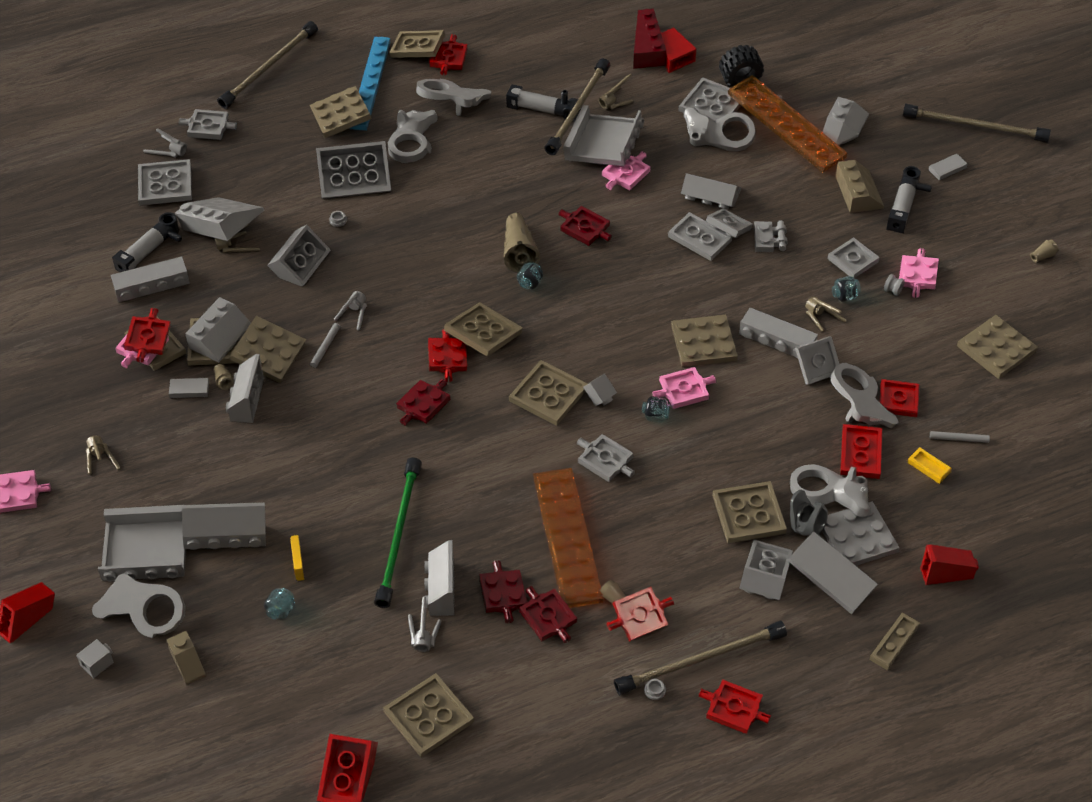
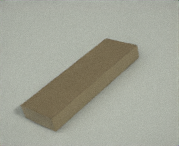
[869,613,920,670]

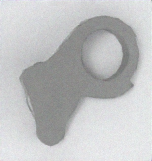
[416,78,491,116]
[683,107,756,151]
[388,110,438,163]
[831,363,898,428]
[789,464,871,517]
[92,573,185,638]

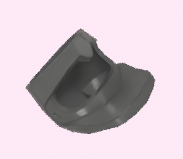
[790,490,828,536]

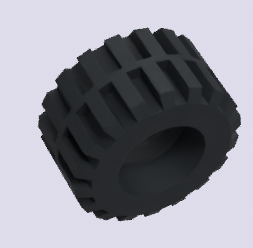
[719,45,764,90]

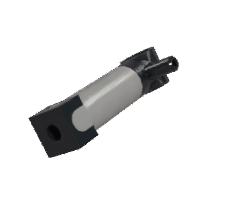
[506,84,581,122]
[886,166,932,234]
[112,212,182,272]

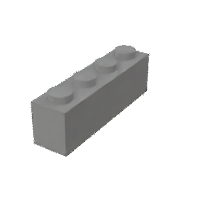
[111,256,190,302]
[739,308,818,358]

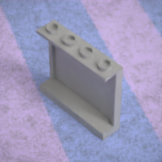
[563,105,644,166]
[98,505,186,581]

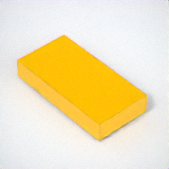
[907,447,952,484]
[290,535,304,581]

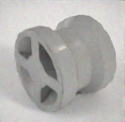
[884,274,905,296]

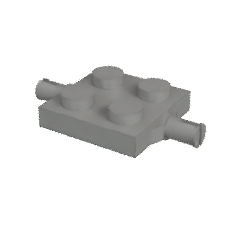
[179,109,237,140]
[577,434,635,482]

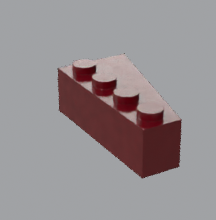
[633,9,666,69]

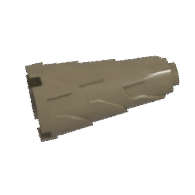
[504,213,540,273]

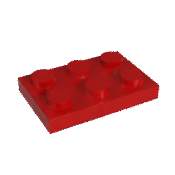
[840,424,882,479]

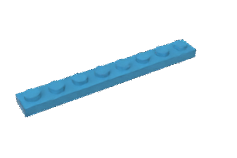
[350,37,391,131]

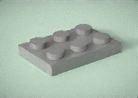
[668,212,732,261]

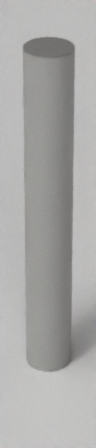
[310,323,341,368]
[930,431,990,443]

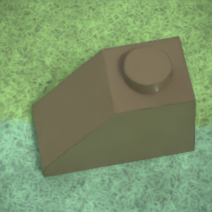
[166,631,206,685]

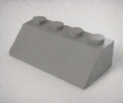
[182,502,266,550]

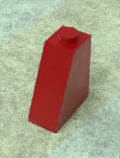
[661,27,697,73]
[920,544,979,585]
[0,582,55,643]

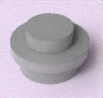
[329,211,347,227]
[644,679,666,700]

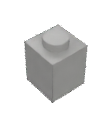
[583,374,617,406]
[77,639,114,679]

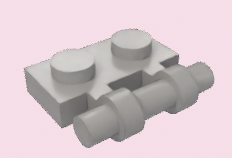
[754,221,788,252]

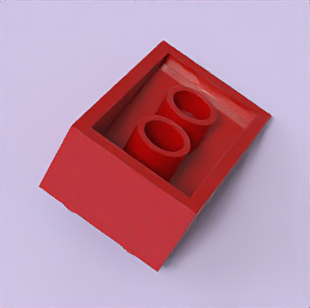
[317,734,378,802]

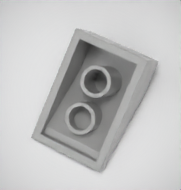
[739,540,793,600]

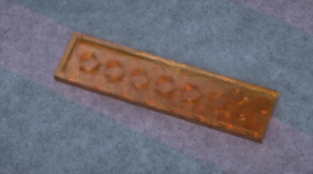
[728,75,847,173]
[533,468,603,608]

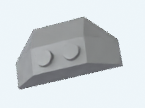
[819,97,869,148]

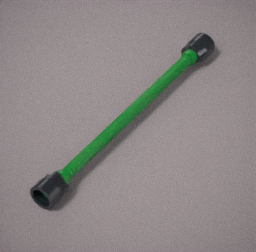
[374,457,422,608]

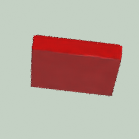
[879,379,920,417]

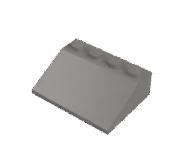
[316,141,391,199]
[175,197,264,241]

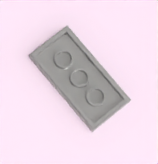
[787,531,878,614]

